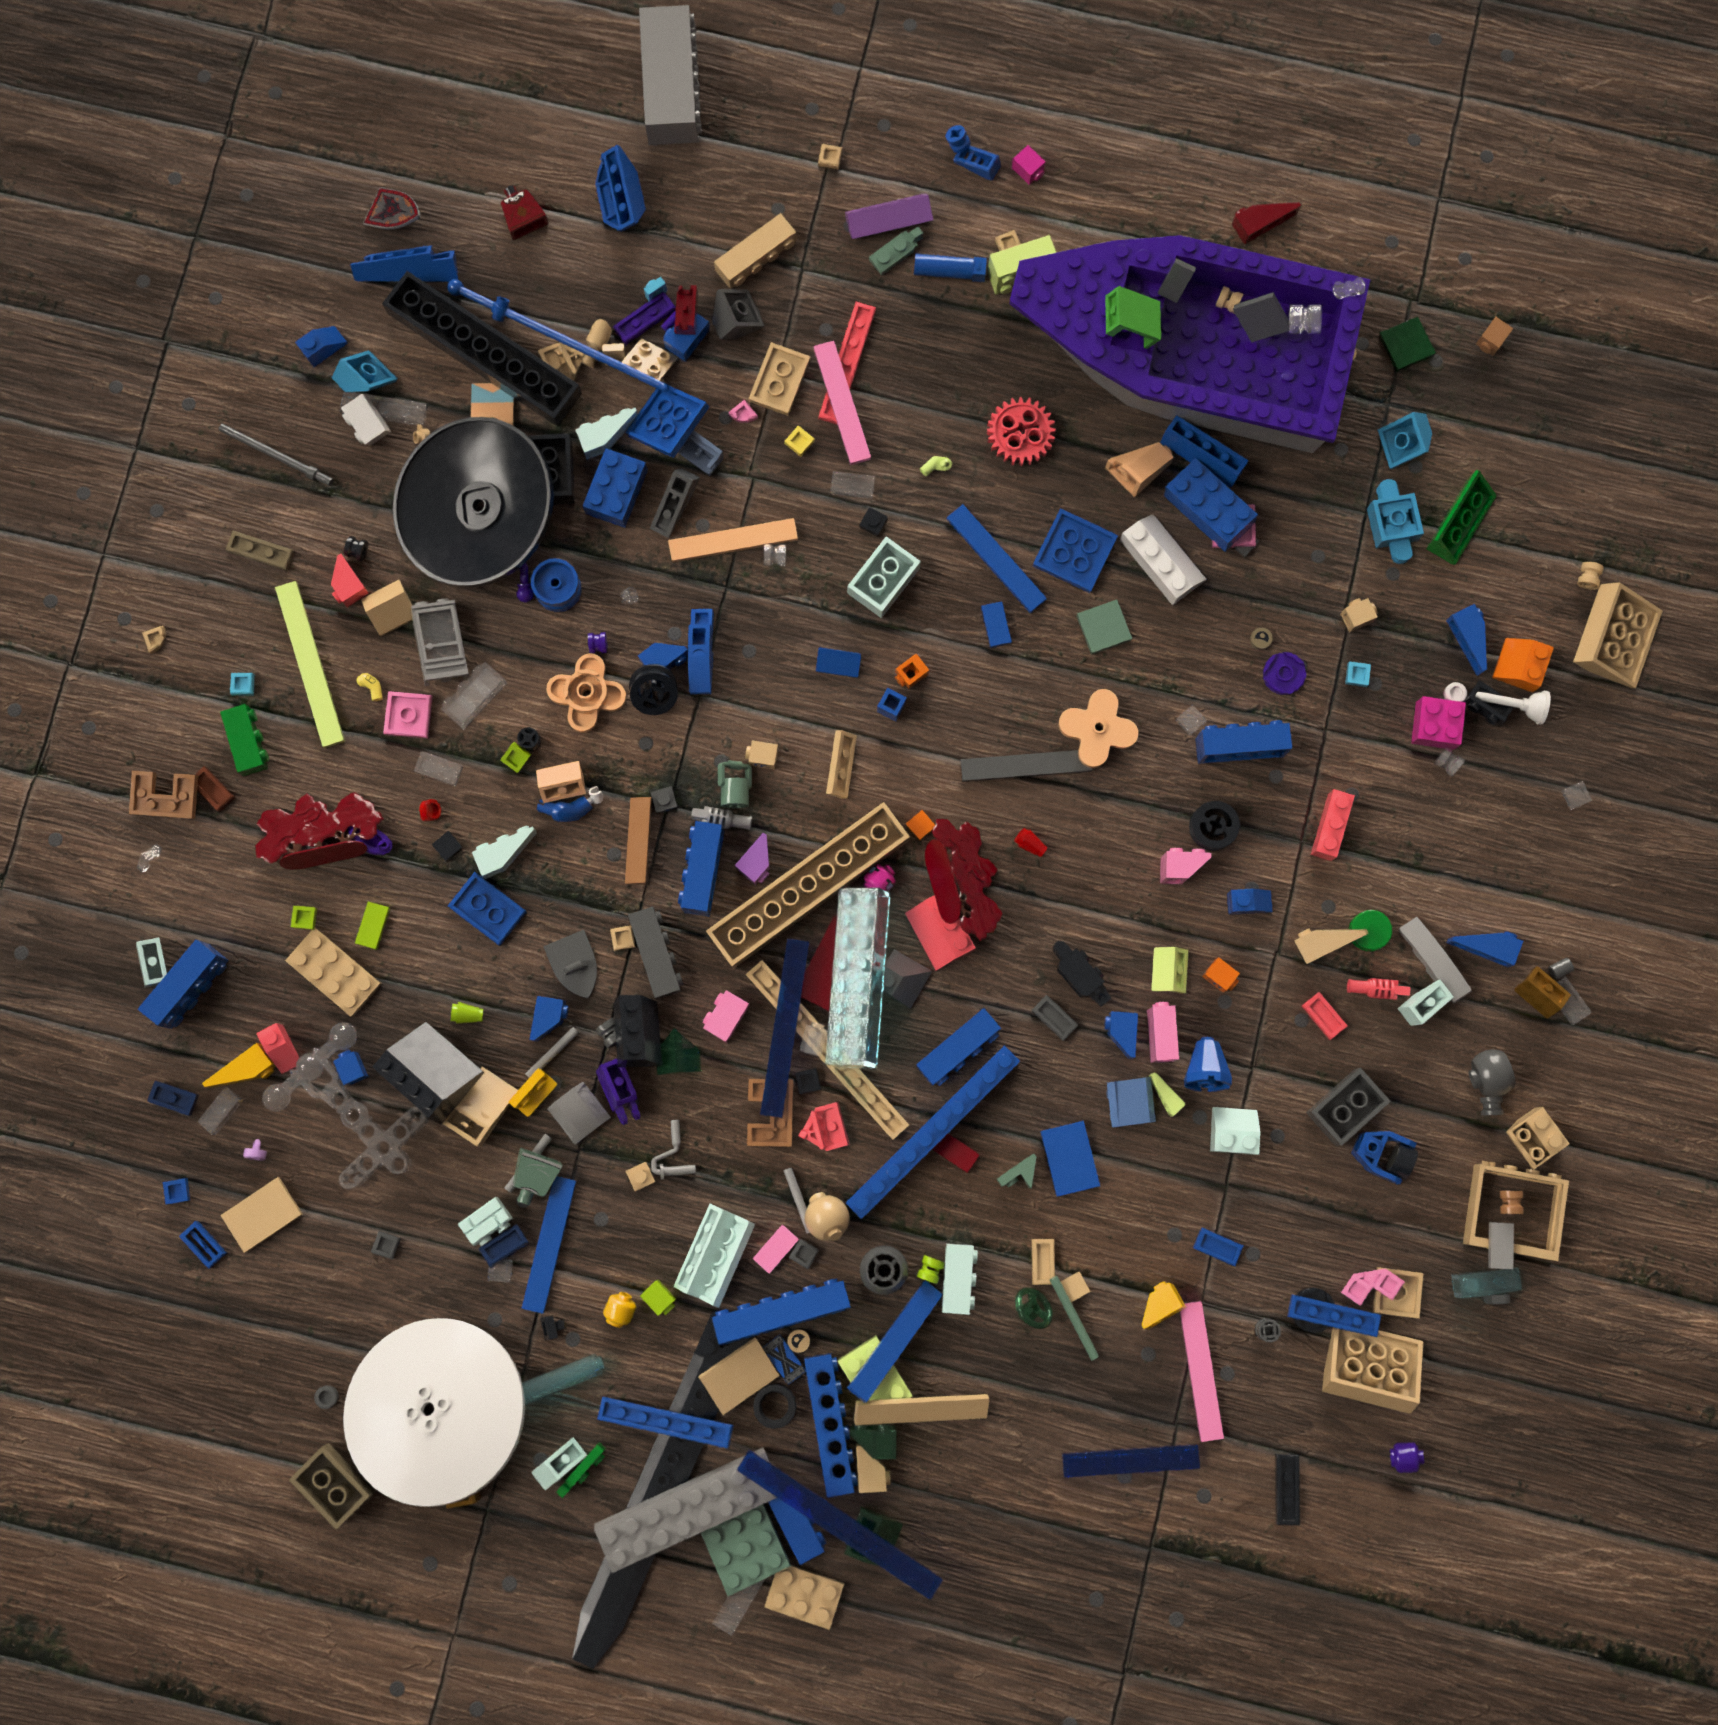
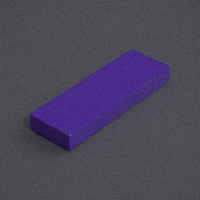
[613,291,676,346]

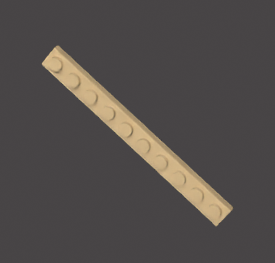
[746,960,909,1140]

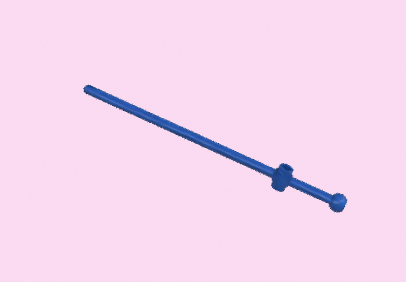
[447,279,669,392]

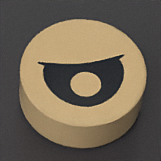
[788,1329,810,1353]

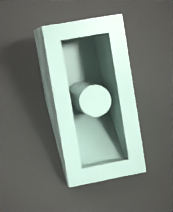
[1397,980,1453,1026]
[531,1437,587,1490]

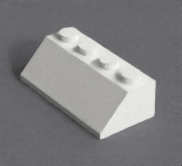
[1120,514,1206,605]

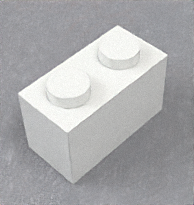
[341,394,391,446]

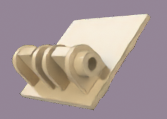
[622,338,678,382]

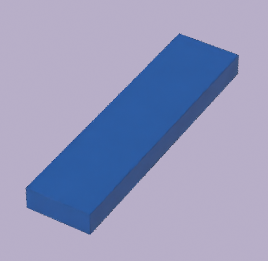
[1287,1294,1381,1337]

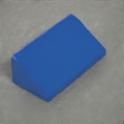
[816,648,861,678]

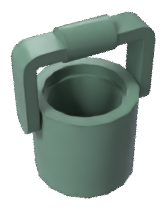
[718,760,752,808]

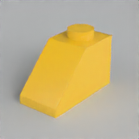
[1142,1281,1187,1330]

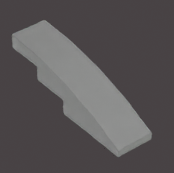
[1399,917,1472,1004]

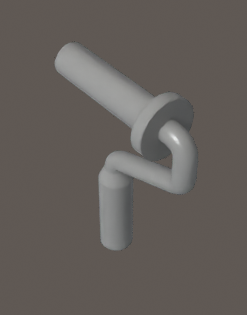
[651,1120,696,1180]

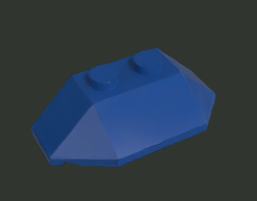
[595,145,646,232]

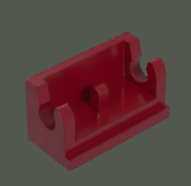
[674,285,698,335]

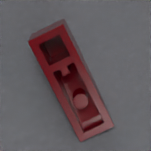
[1231,202,1301,244]

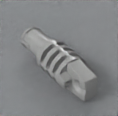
[691,806,752,830]

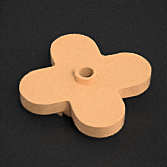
[546,653,627,733]
[1058,689,1138,768]

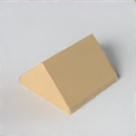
[361,580,413,637]

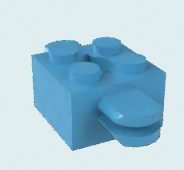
[1367,479,1424,564]

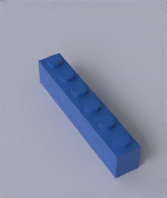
[712,1279,850,1346]

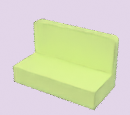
[1152,947,1188,993]

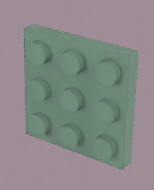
[701,1504,791,1596]

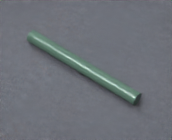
[1050,1276,1099,1360]

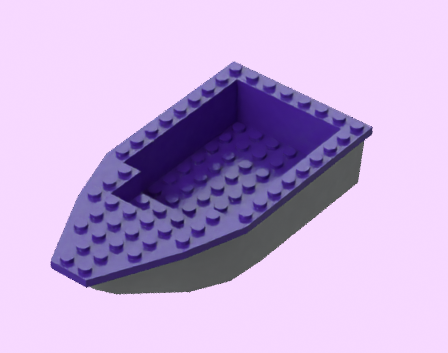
[1009,235,1370,453]

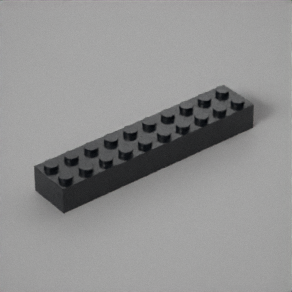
[382,271,582,427]

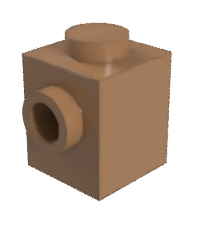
[1476,317,1513,356]

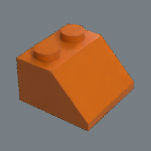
[1492,638,1554,693]

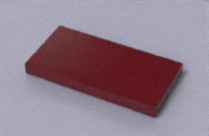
[794,916,873,1014]

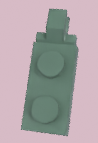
[869,227,923,275]

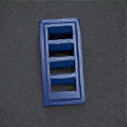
[953,146,1001,181]

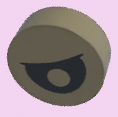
[1250,628,1273,650]

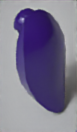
[347,826,392,855]

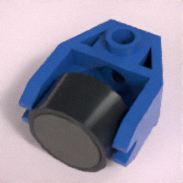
[1351,1131,1418,1185]

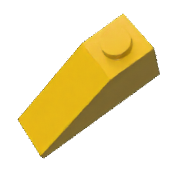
[202,1043,276,1088]

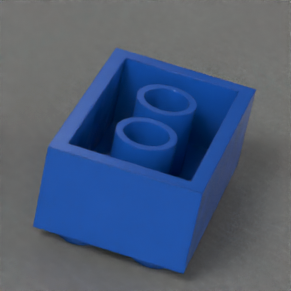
[583,448,648,528]

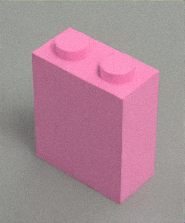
[1147,1002,1179,1063]

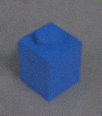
[877,688,907,722]
[333,1050,369,1086]

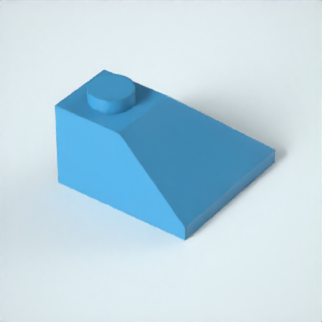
[332,350,398,392]
[1378,412,1432,469]

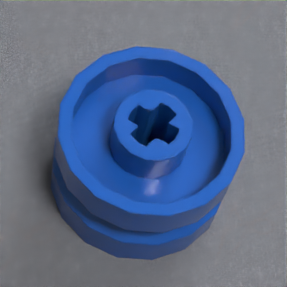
[531,558,582,612]

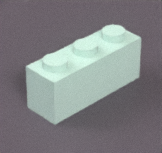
[942,1243,978,1315]

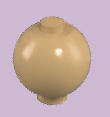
[805,1192,850,1241]

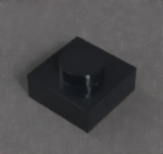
[859,507,888,537]

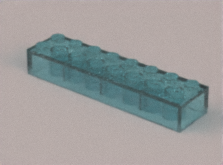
[825,888,891,1069]

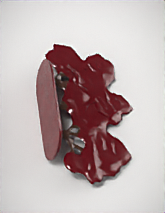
[255,792,384,870]
[925,819,1003,941]

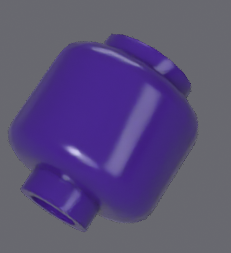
[1390,1442,1424,1473]

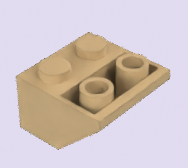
[1506,1107,1569,1169]

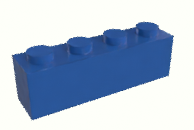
[1160,415,1248,488]
[916,1008,1001,1086]

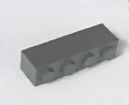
[628,907,684,1000]

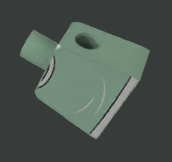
[513,1148,562,1205]

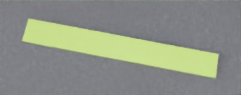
[275,581,345,748]

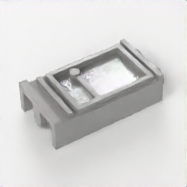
[411,598,469,686]

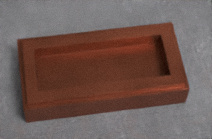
[195,766,235,813]

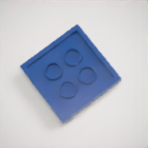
[625,386,709,458]
[1032,508,1118,593]

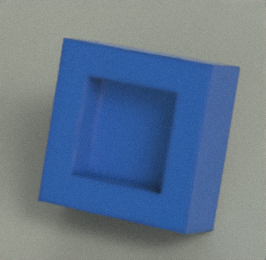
[163,1178,191,1205]

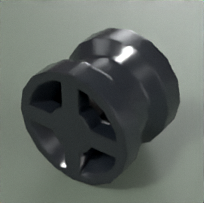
[344,536,368,561]
[517,727,541,752]

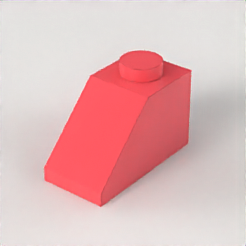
[331,554,369,608]
[256,1023,303,1074]

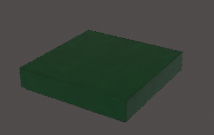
[1378,317,1436,372]

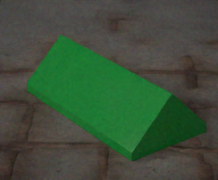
[1426,470,1497,565]

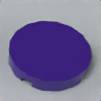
[1263,652,1306,695]

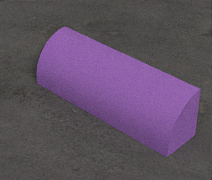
[845,193,933,239]

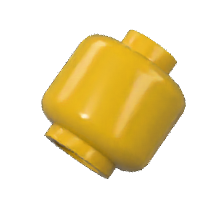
[603,1292,636,1328]

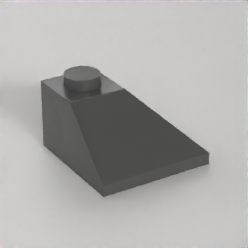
[712,289,764,340]
[873,949,932,1009]

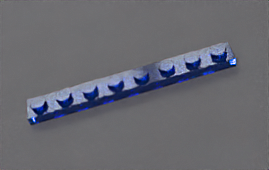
[760,939,809,1118]

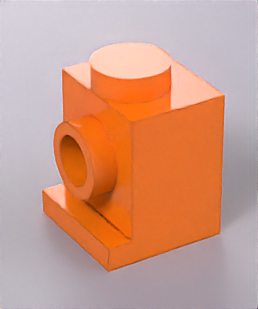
[895,654,929,689]

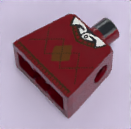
[501,185,549,241]

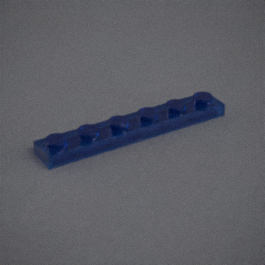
[1062,1444,1200,1478]

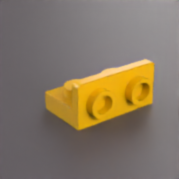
[509,1068,557,1117]

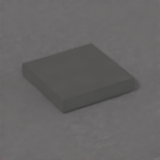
[1233,292,1292,343]

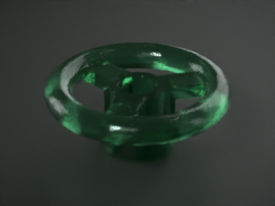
[1015,1287,1053,1329]

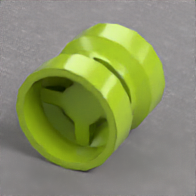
[916,1255,945,1284]

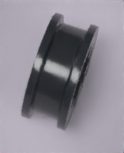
[629,664,678,715]
[1189,801,1240,851]

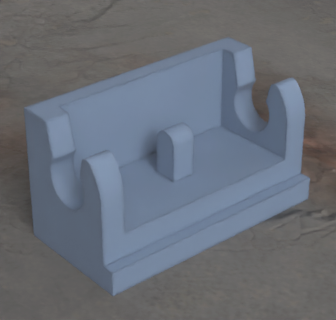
[678,430,724,476]

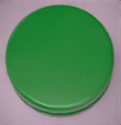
[1348,910,1392,952]

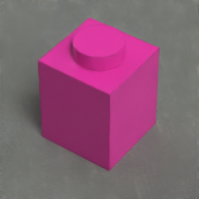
[1012,145,1045,184]

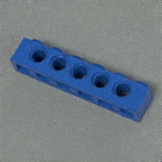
[804,1353,858,1498]

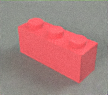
[1311,789,1355,861]

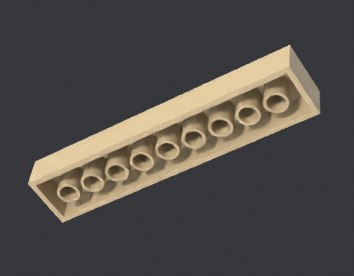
[706,802,910,969]

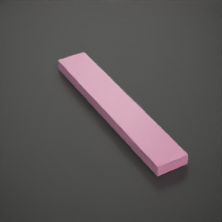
[814,341,871,465]
[1180,1301,1224,1442]

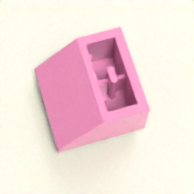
[1160,848,1211,885]

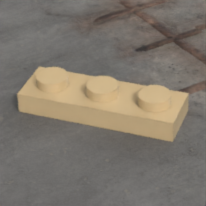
[826,730,857,799]

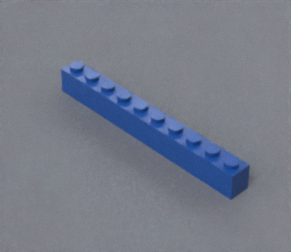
[846,1045,1020,1219]

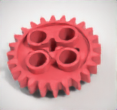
[987,397,1056,466]

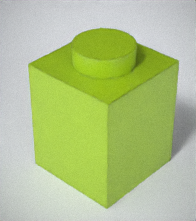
[640,1279,676,1316]

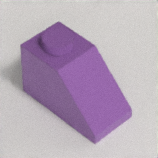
[735,833,770,885]

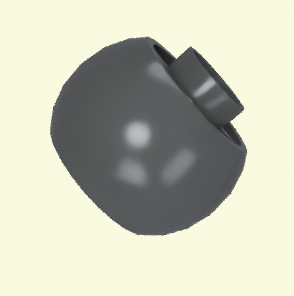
[1468,1049,1516,1098]
[860,1245,908,1295]

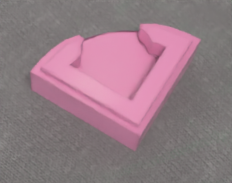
[728,400,758,423]

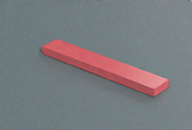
[819,302,876,424]

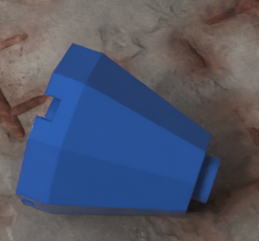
[1184,1037,1232,1092]

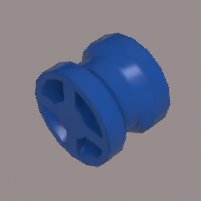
[946,125,970,153]

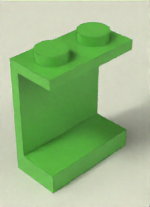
[1105,286,1161,349]

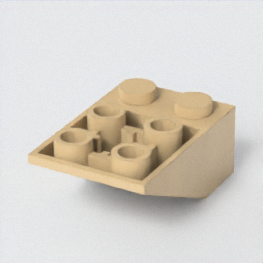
[443,1067,518,1147]

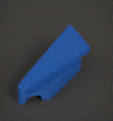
[350,245,458,281]

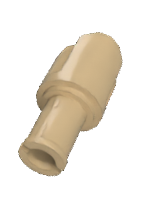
[581,319,612,368]

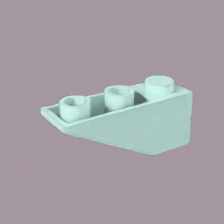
[576,408,638,459]
[472,826,537,879]

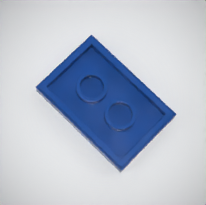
[448,872,527,946]
[1040,1121,1100,1197]

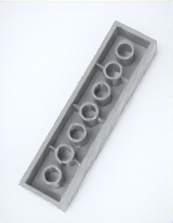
[594,1447,783,1573]

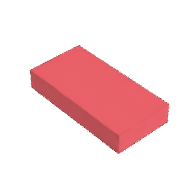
[1301,992,1348,1040]

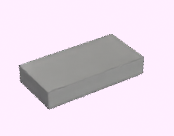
[1488,1222,1514,1269]

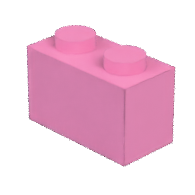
[702,990,750,1043]

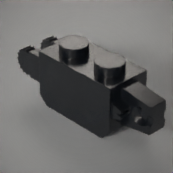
[1053,940,1111,1007]

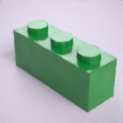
[220,704,269,777]

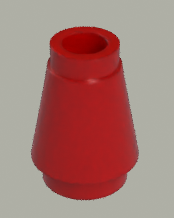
[1014,828,1047,857]

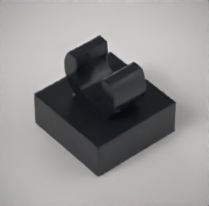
[540,1315,566,1340]

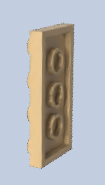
[285,928,382,1017]

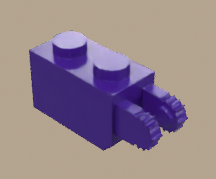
[596,1059,641,1125]

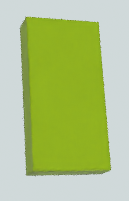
[355,901,390,950]

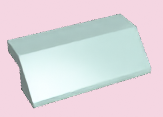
[673,1204,755,1308]

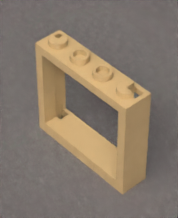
[1463,1161,1569,1261]

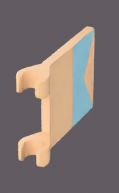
[471,383,514,426]

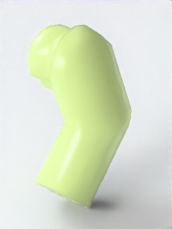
[920,456,952,477]

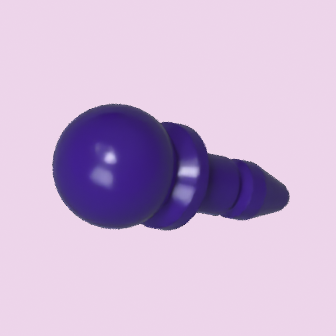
[516,563,534,603]

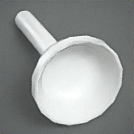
[1475,690,1550,725]

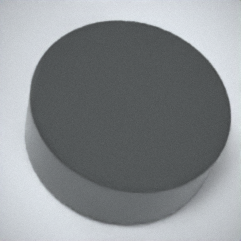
[314,1385,339,1409]

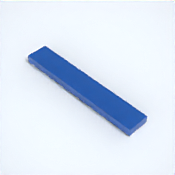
[946,504,1047,613]
[521,1176,577,1314]
[847,1280,943,1403]
[597,1397,734,1449]

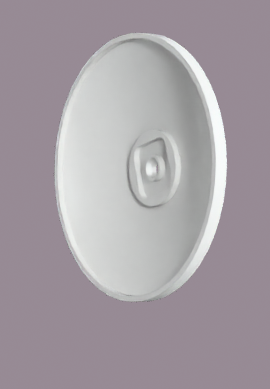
[344,1318,525,1507]

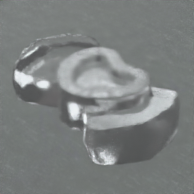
[1333,277,1366,299]

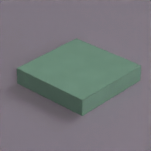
[1076,600,1132,655]

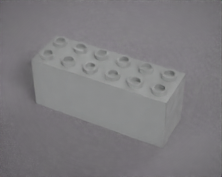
[639,5,702,145]

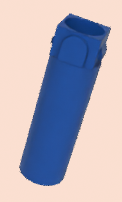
[914,254,987,282]

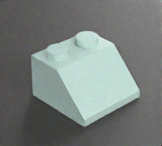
[1210,1107,1260,1155]

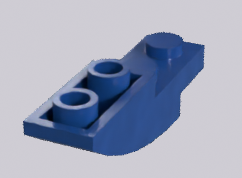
[688,609,714,694]

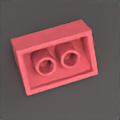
[905,895,975,971]

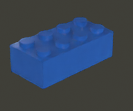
[1164,458,1258,552]
[1195,720,1292,764]
[678,821,724,917]
[138,939,229,1029]

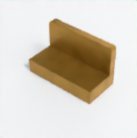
[1514,966,1571,1018]

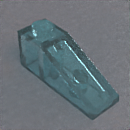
[1451,1267,1522,1298]

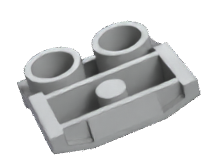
[547,1082,611,1145]

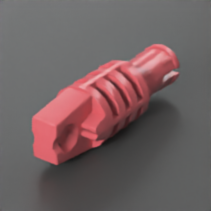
[1347,978,1410,1000]

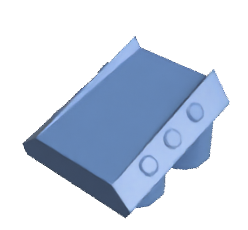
[1106,1077,1156,1128]

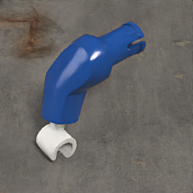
[537,787,603,822]

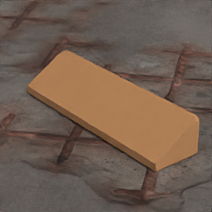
[625,797,652,885]

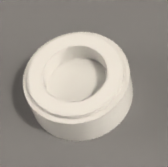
[1444,682,1467,702]

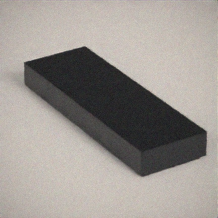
[1275,1454,1300,1525]

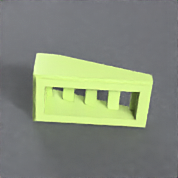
[1149,1072,1185,1117]

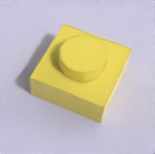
[785,426,815,457]

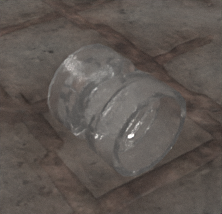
[1289,305,1322,334]

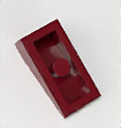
[932,1134,980,1173]

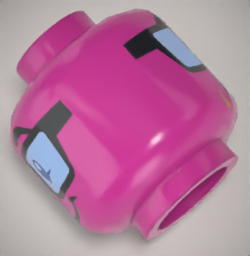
[863,864,896,897]

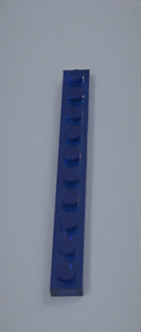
[737,1449,943,1600]

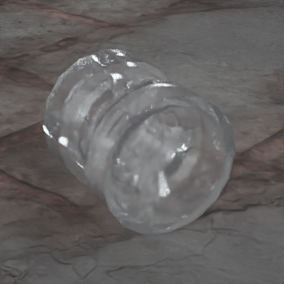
[764,544,786,566]
[1434,746,1465,777]

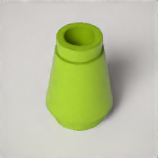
[451,1002,483,1024]

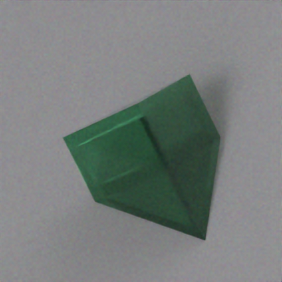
[656,1028,701,1075]

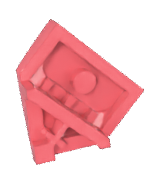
[798,1102,850,1151]

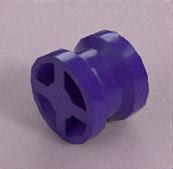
[588,632,608,654]

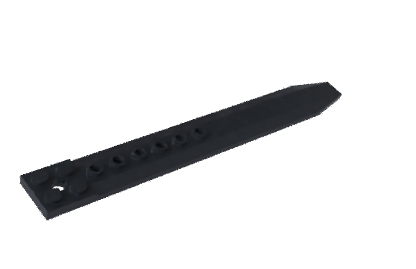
[572,1311,750,1669]

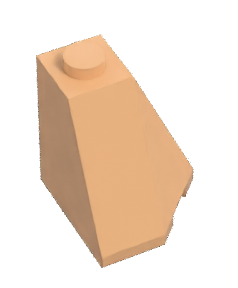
[1105,442,1174,497]

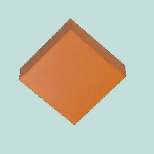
[905,810,935,841]

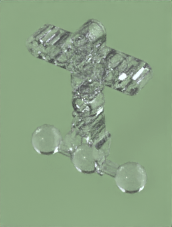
[262,1022,429,1189]

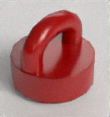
[419,799,441,821]

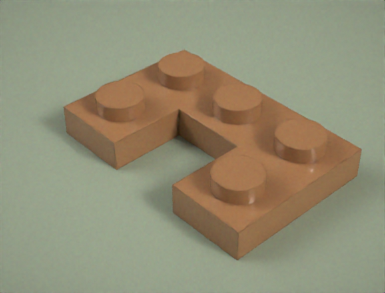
[129,771,198,819]
[747,1079,793,1147]

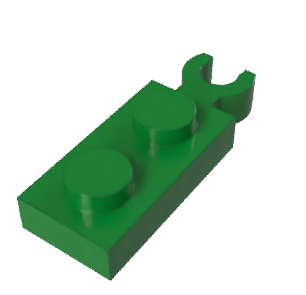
[556,1442,606,1498]

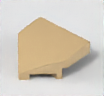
[538,342,584,381]

